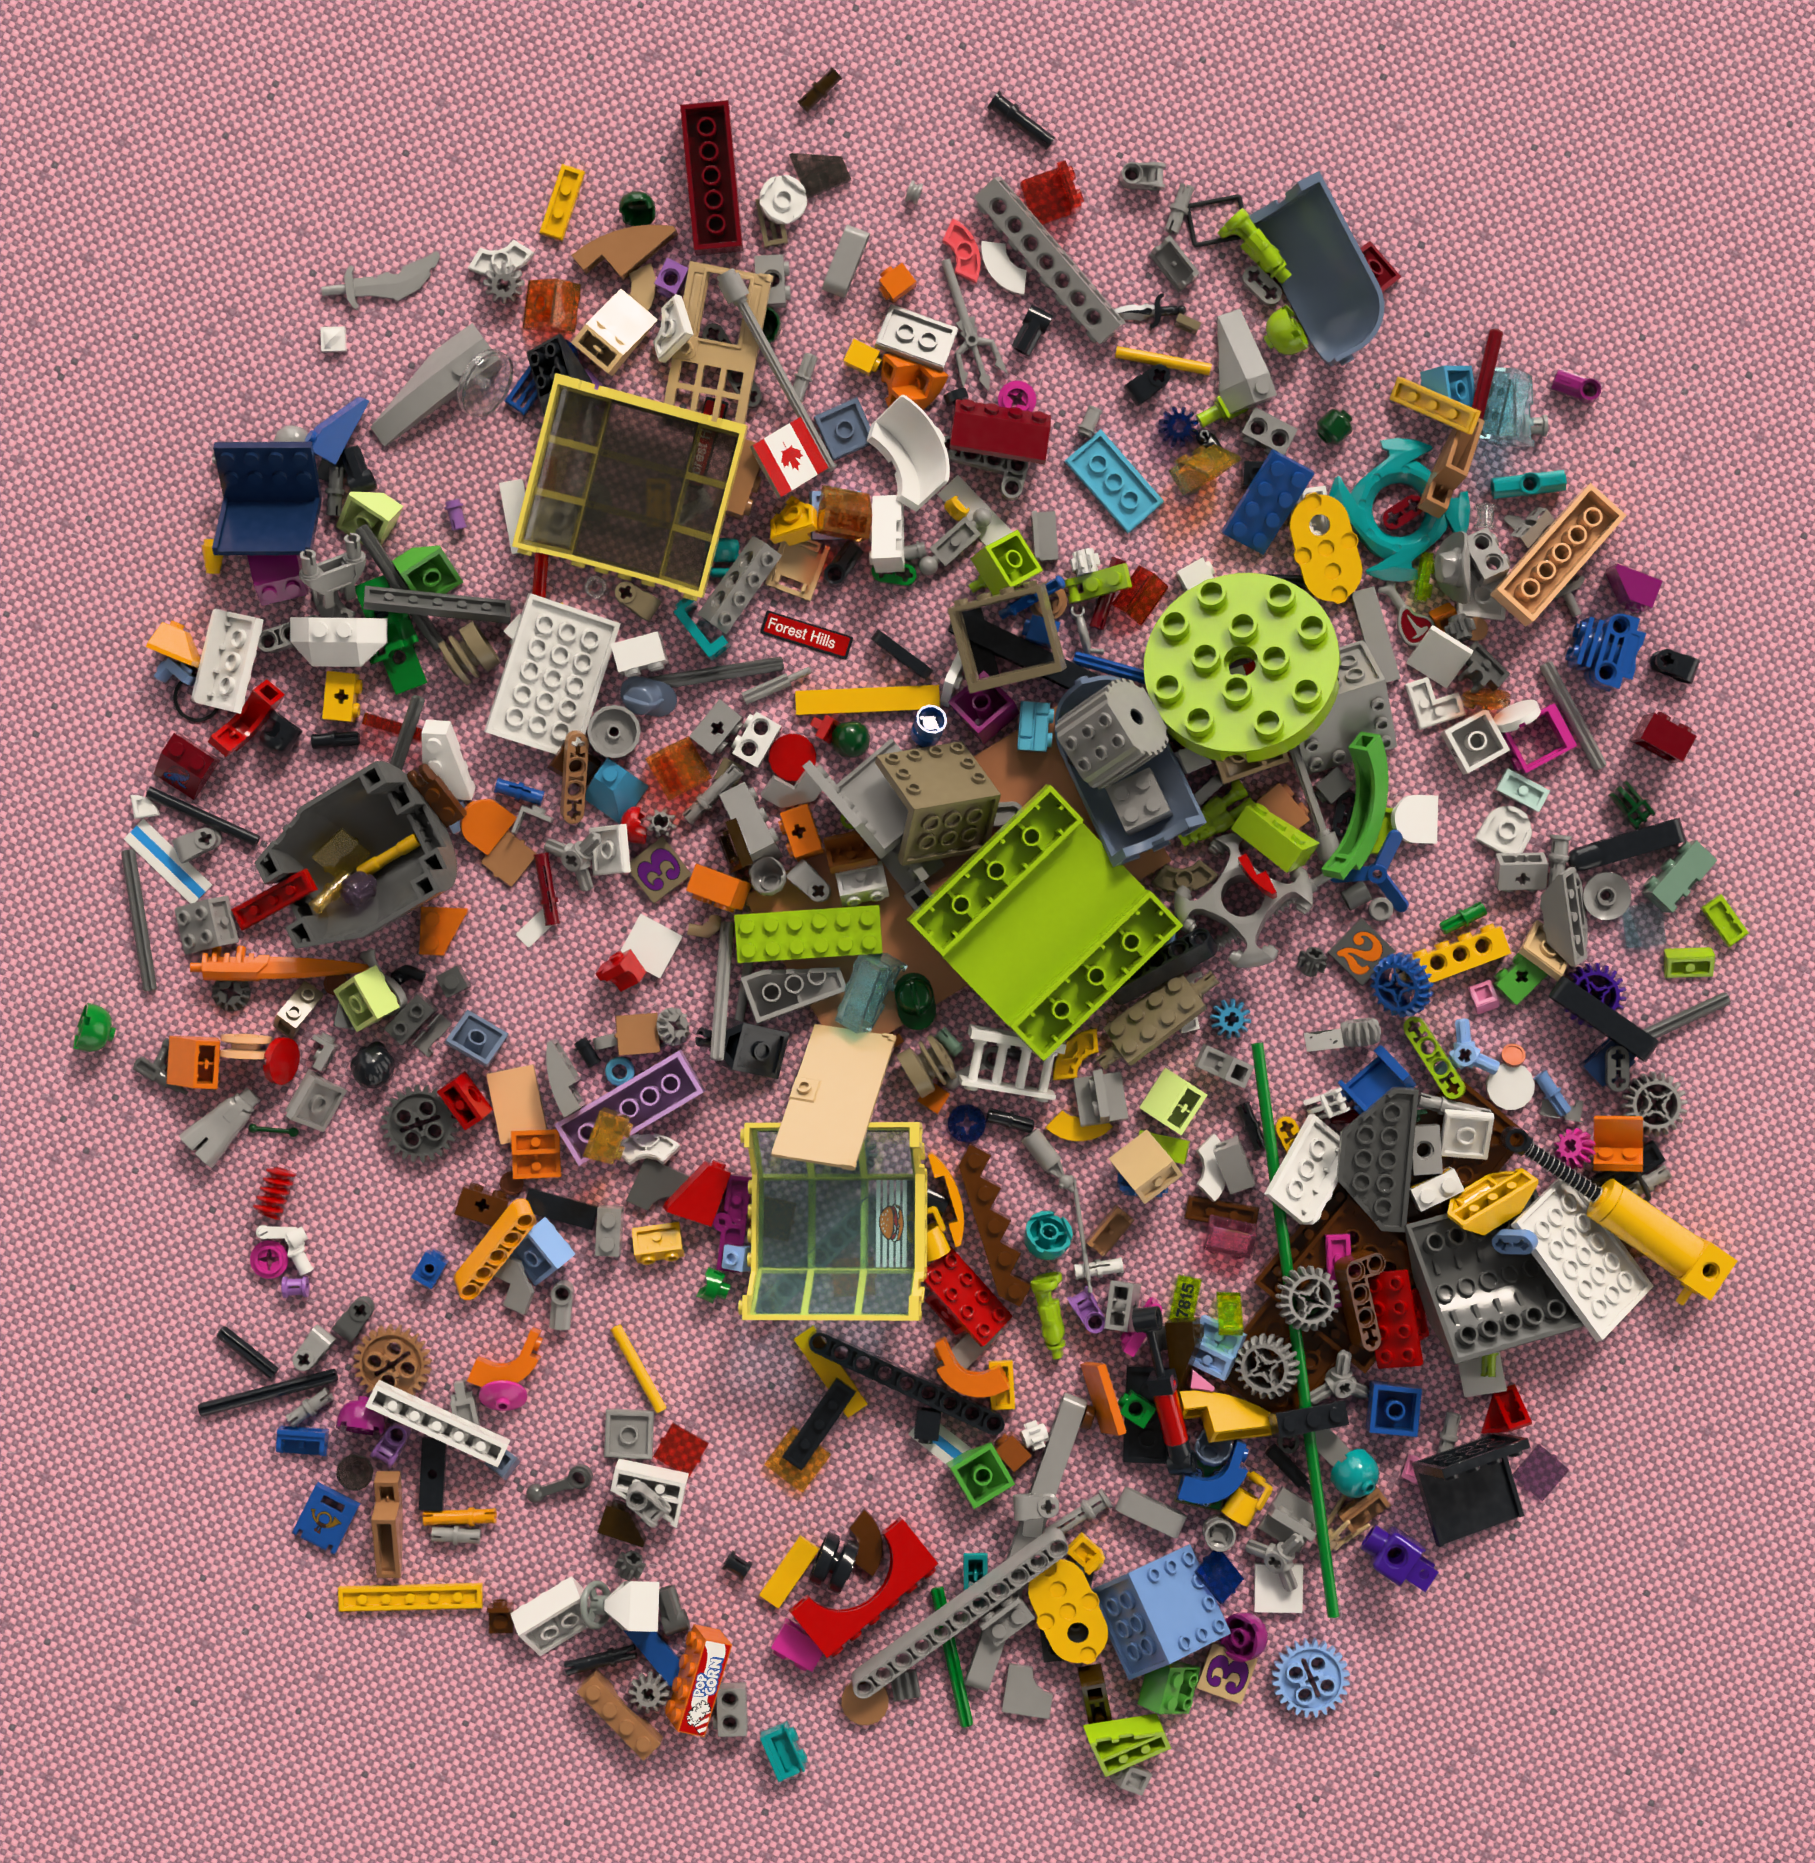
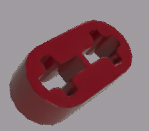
[1380,495,1423,531]

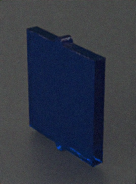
[1194,1550,1244,1604]

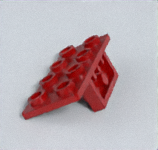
[923,1246,1013,1347]
[1367,1270,1429,1369]

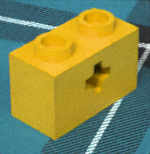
[322,671,363,723]

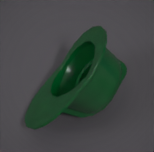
[895,973,936,1030]

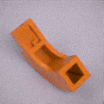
[467,1327,543,1387]
[933,1336,1011,1397]

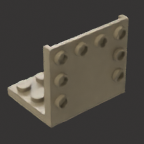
[875,741,1001,866]

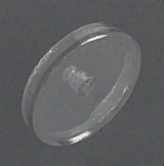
[457,349,514,418]

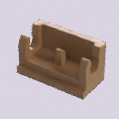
[1086,1205,1134,1256]
[1337,1486,1391,1534]

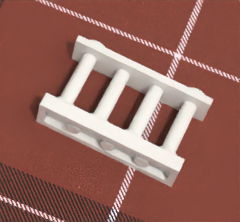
[958,1024,1066,1102]

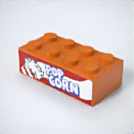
[665,1624,732,1737]

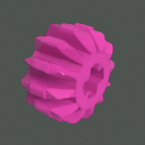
[1553,1128,1596,1169]

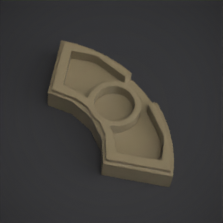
[1151,860,1219,892]

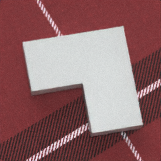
[1404,677,1466,730]

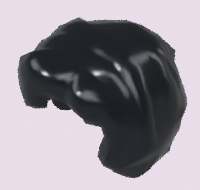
[350,1041,395,1088]

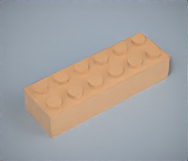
[1490,483,1627,627]

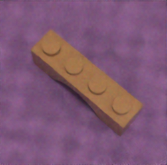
[577,1668,663,1761]

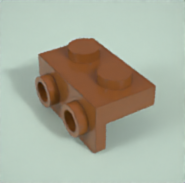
[823,831,878,874]

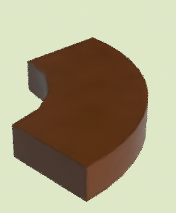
[849,1508,883,1577]

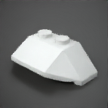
[290,617,387,667]

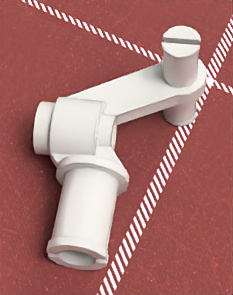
[256,1225,314,1276]

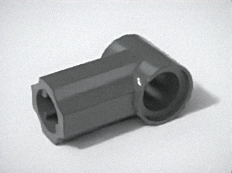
[659,1585,690,1637]

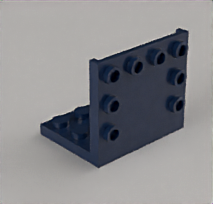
[212,442,322,556]

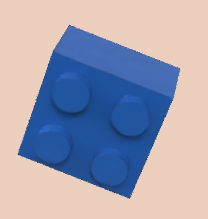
[1365,1380,1422,1437]

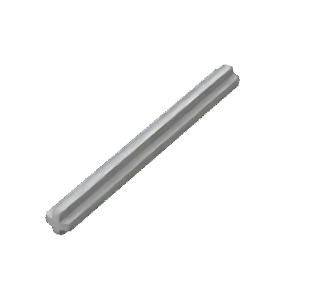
[710,921,734,1061]

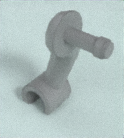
[1070,606,1104,655]

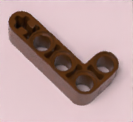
[1334,1250,1386,1351]

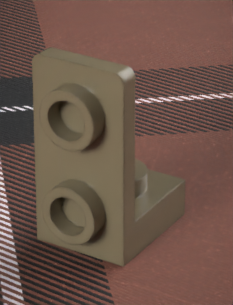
[273,981,324,1039]

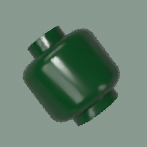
[1316,409,1352,445]

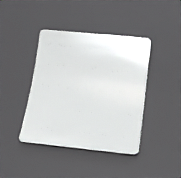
[1458,1352,1507,1397]

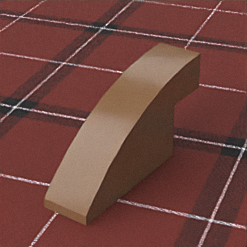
[571,225,678,281]
[1418,418,1485,519]
[371,1471,403,1578]

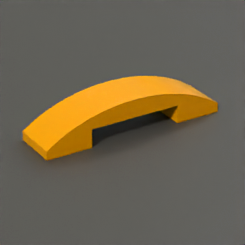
[928,1152,964,1247]

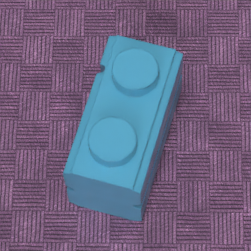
[1017,701,1054,752]

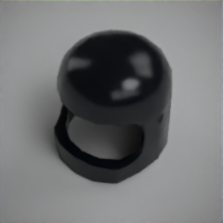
[260,709,303,755]

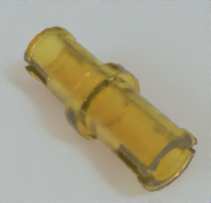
[309,870,354,914]

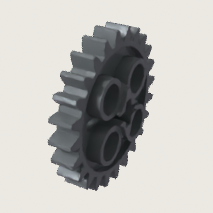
[381,1084,460,1163]

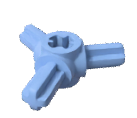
[1434,1018,1500,1075]

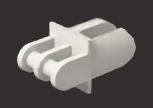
[1303,1087,1351,1120]

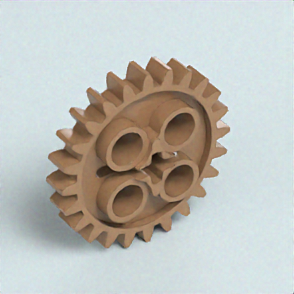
[353,1324,432,1396]

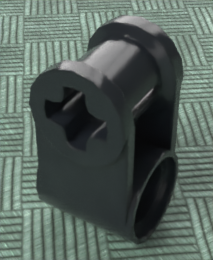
[1124,364,1170,407]
[1650,649,1700,684]

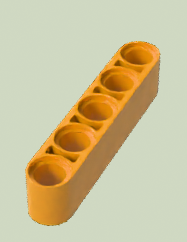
[453,1199,536,1300]

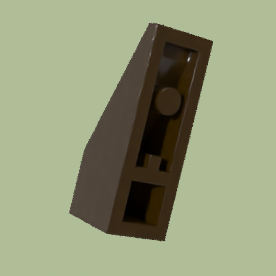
[1165,1317,1204,1393]
[1078,1663,1112,1724]

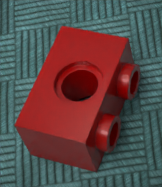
[437,1071,493,1130]

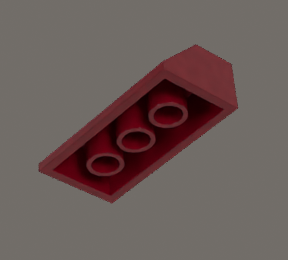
[949,399,1051,465]

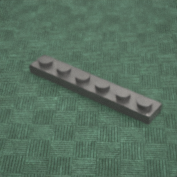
[363,586,511,624]

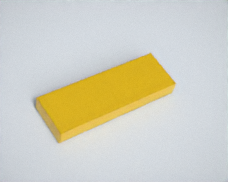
[539,164,586,242]
[759,1535,820,1609]

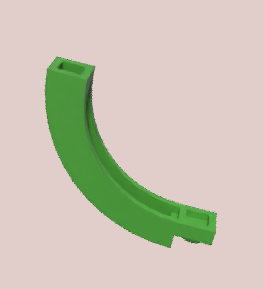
[1321,731,1389,880]

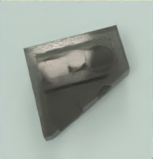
[789,153,851,199]

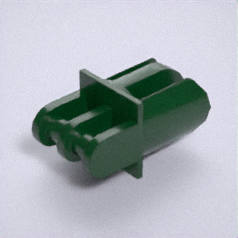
[1608,780,1655,830]

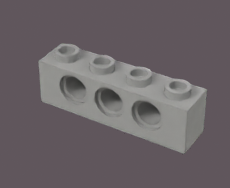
[698,536,782,634]

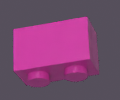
[771,1618,823,1672]

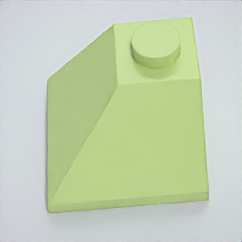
[336,492,403,546]

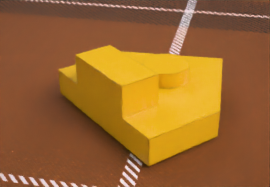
[770,495,818,546]

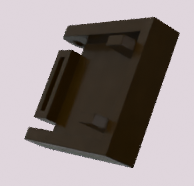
[713,818,753,874]

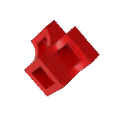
[595,949,646,992]

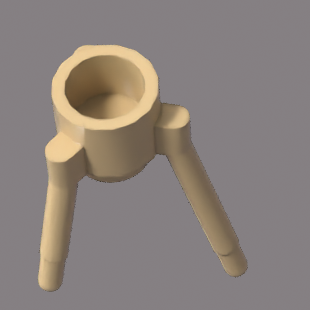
[1315,1494,1371,1551]

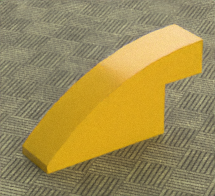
[1178,1391,1272,1443]

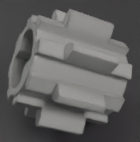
[647,808,677,839]

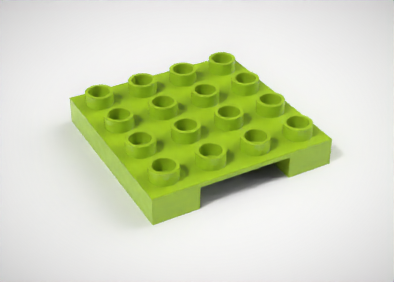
[906,784,1183,1061]

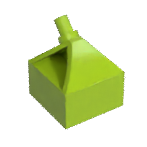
[968,529,1043,595]

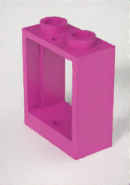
[1501,703,1577,774]

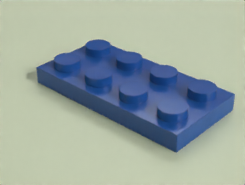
[1221,449,1314,555]

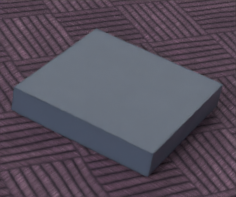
[814,397,871,462]

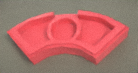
[942,218,981,284]

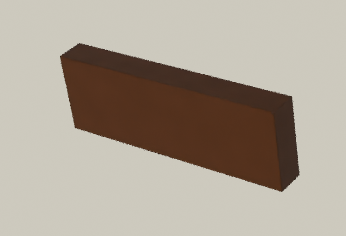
[1184,1195,1260,1231]

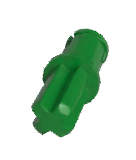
[1439,901,1487,935]

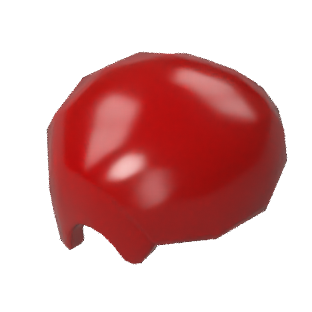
[620,806,647,844]

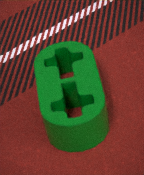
[871,564,917,586]

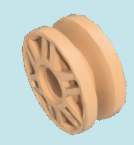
[220,1034,272,1060]

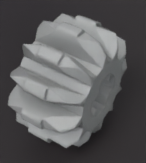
[483,261,525,304]
[1340,1018,1381,1047]
[628,1671,670,1713]

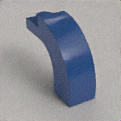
[1176,1439,1249,1504]

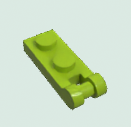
[1064,563,1132,604]

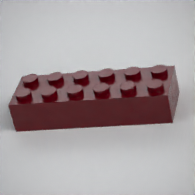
[680,100,744,256]

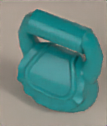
[705,538,740,578]

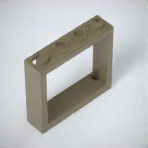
[948,580,1067,693]

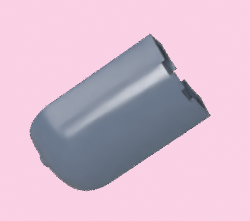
[1249,171,1385,367]
[1055,675,1207,867]

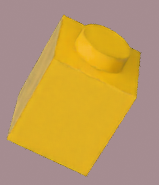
[843,339,882,377]

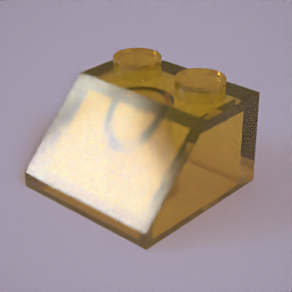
[1169,444,1242,496]
[583,1107,633,1164]

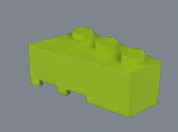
[1231,803,1320,873]
[1083,1713,1172,1777]

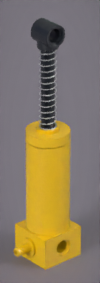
[1500,1126,1737,1306]

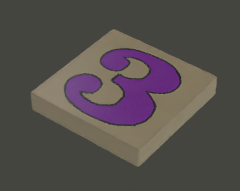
[630,836,692,904]

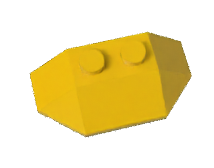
[1447,1168,1539,1235]

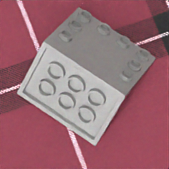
[1298,640,1397,775]
[802,738,908,859]

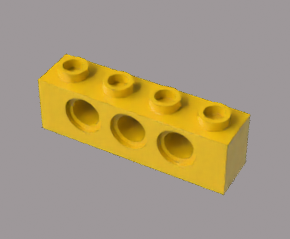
[1412,923,1511,983]

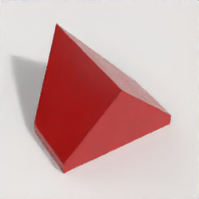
[1481,1384,1532,1434]

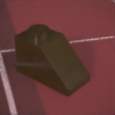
[597,1500,646,1547]

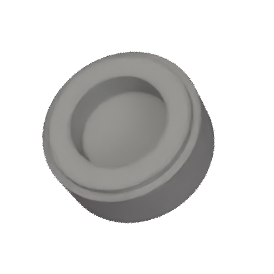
[1368,897,1393,921]

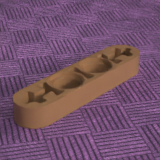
[560,730,589,824]

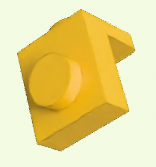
[1067,1532,1105,1575]

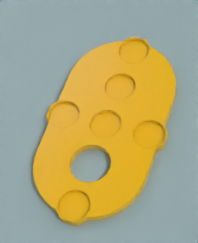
[1289,492,1362,604]
[1028,1559,1108,1665]

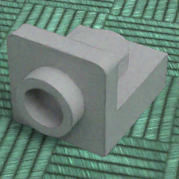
[312,1032,340,1071]
[1109,1765,1153,1796]

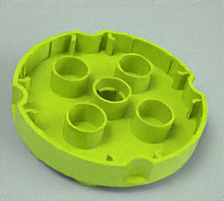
[1144,573,1341,763]

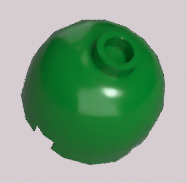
[73,1003,116,1052]

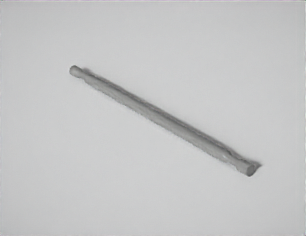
[1073,1178,1093,1293]

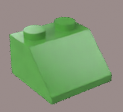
[946,1442,1015,1509]

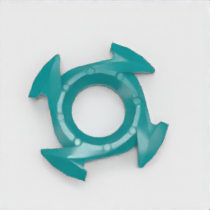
[1329,438,1470,582]

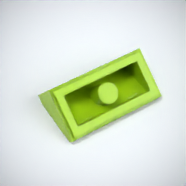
[1664,947,1715,978]

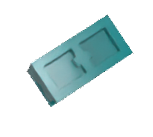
[760,1721,808,1782]

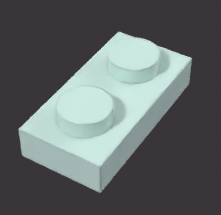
[1495,768,1550,812]

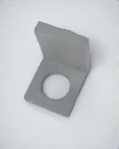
[511,805,555,834]

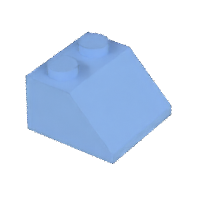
[510,1217,575,1286]

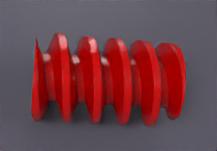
[253,1167,296,1220]

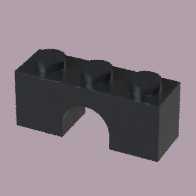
[1268,1401,1349,1438]

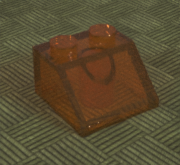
[523,278,581,333]

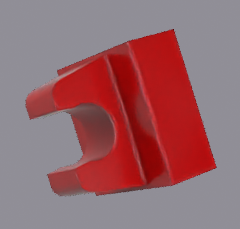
[810,714,840,744]

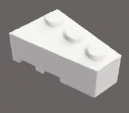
[868,495,905,573]
[422,720,476,800]
[610,1459,689,1528]

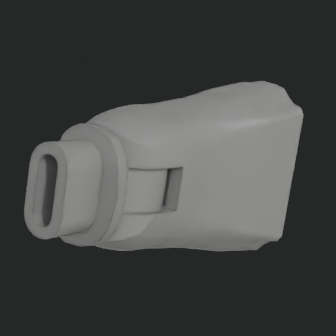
[179,1087,261,1168]

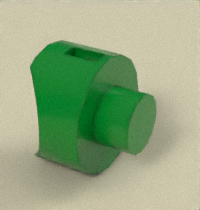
[696,1267,731,1304]

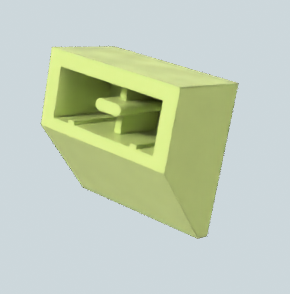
[1139,1068,1207,1136]

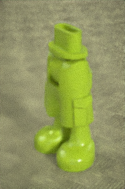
[1217,208,1292,284]
[1178,779,1254,847]
[1030,1272,1066,1359]

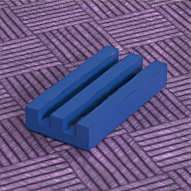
[504,365,539,416]

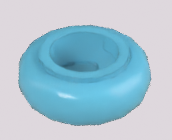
[605,1057,635,1086]

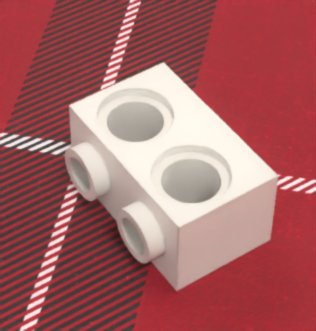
[731,712,782,768]

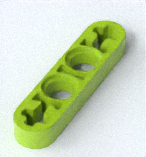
[1403,1016,1465,1099]

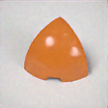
[881,353,949,410]

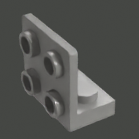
[175,896,239,955]

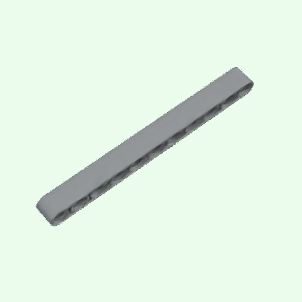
[851,1528,1068,1699]

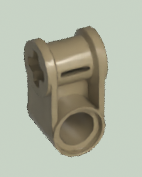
[615,582,662,622]

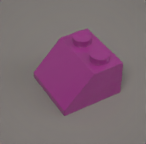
[247,555,309,606]
[1605,563,1663,614]
[948,671,1020,744]

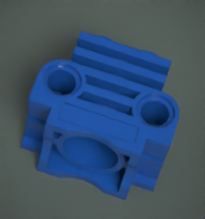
[1565,613,1646,692]

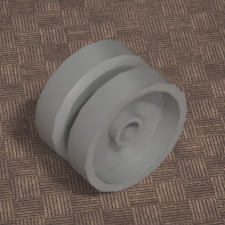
[587,705,641,759]

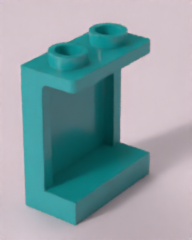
[673,598,731,661]

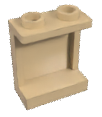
[1108,1129,1183,1204]

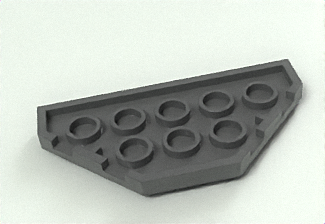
[1336,1087,1419,1232]

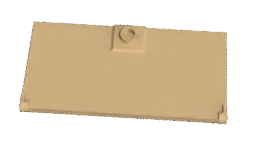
[771,1024,897,1171]

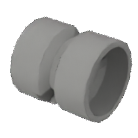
[1202,1514,1236,1552]

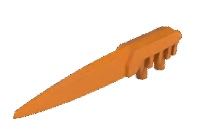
[190,946,369,981]

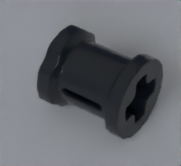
[721,1550,752,1581]

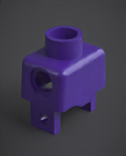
[1360,1524,1439,1592]

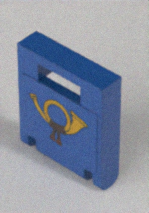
[292,1482,361,1555]

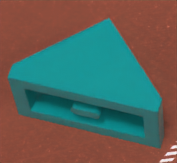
[963,1553,988,1590]

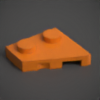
[419,906,468,955]

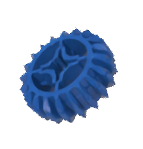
[1370,952,1434,1018]

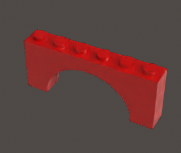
[789,1517,939,1658]

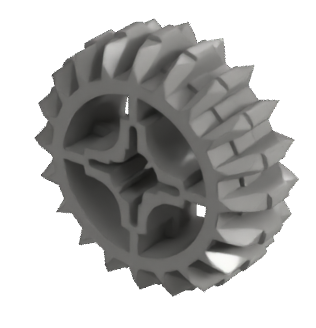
[1621,1071,1688,1137]
[1275,1265,1341,1332]
[1235,1333,1300,1399]

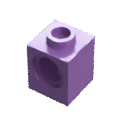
[654,257,689,299]

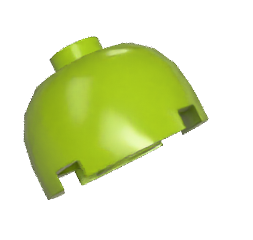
[1264,305,1309,355]

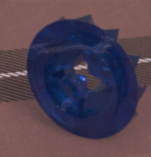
[948,1104,986,1143]

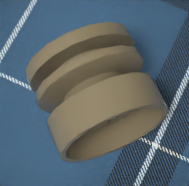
[438,621,501,686]
[896,1034,957,1098]

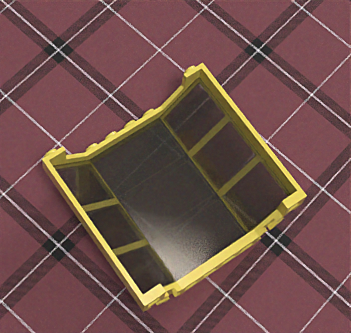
[512,373,748,601]

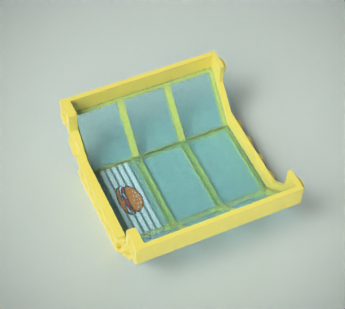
[738,1122,928,1321]

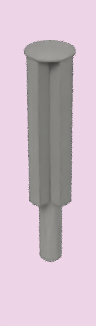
[741,667,812,705]

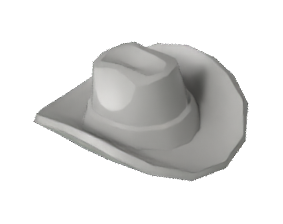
[1434,531,1471,604]

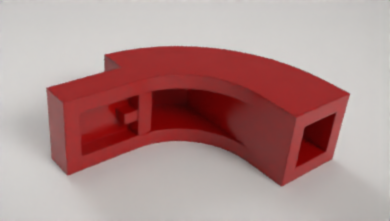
[208,679,285,757]

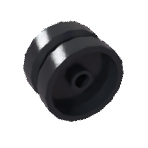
[808,1531,859,1594]

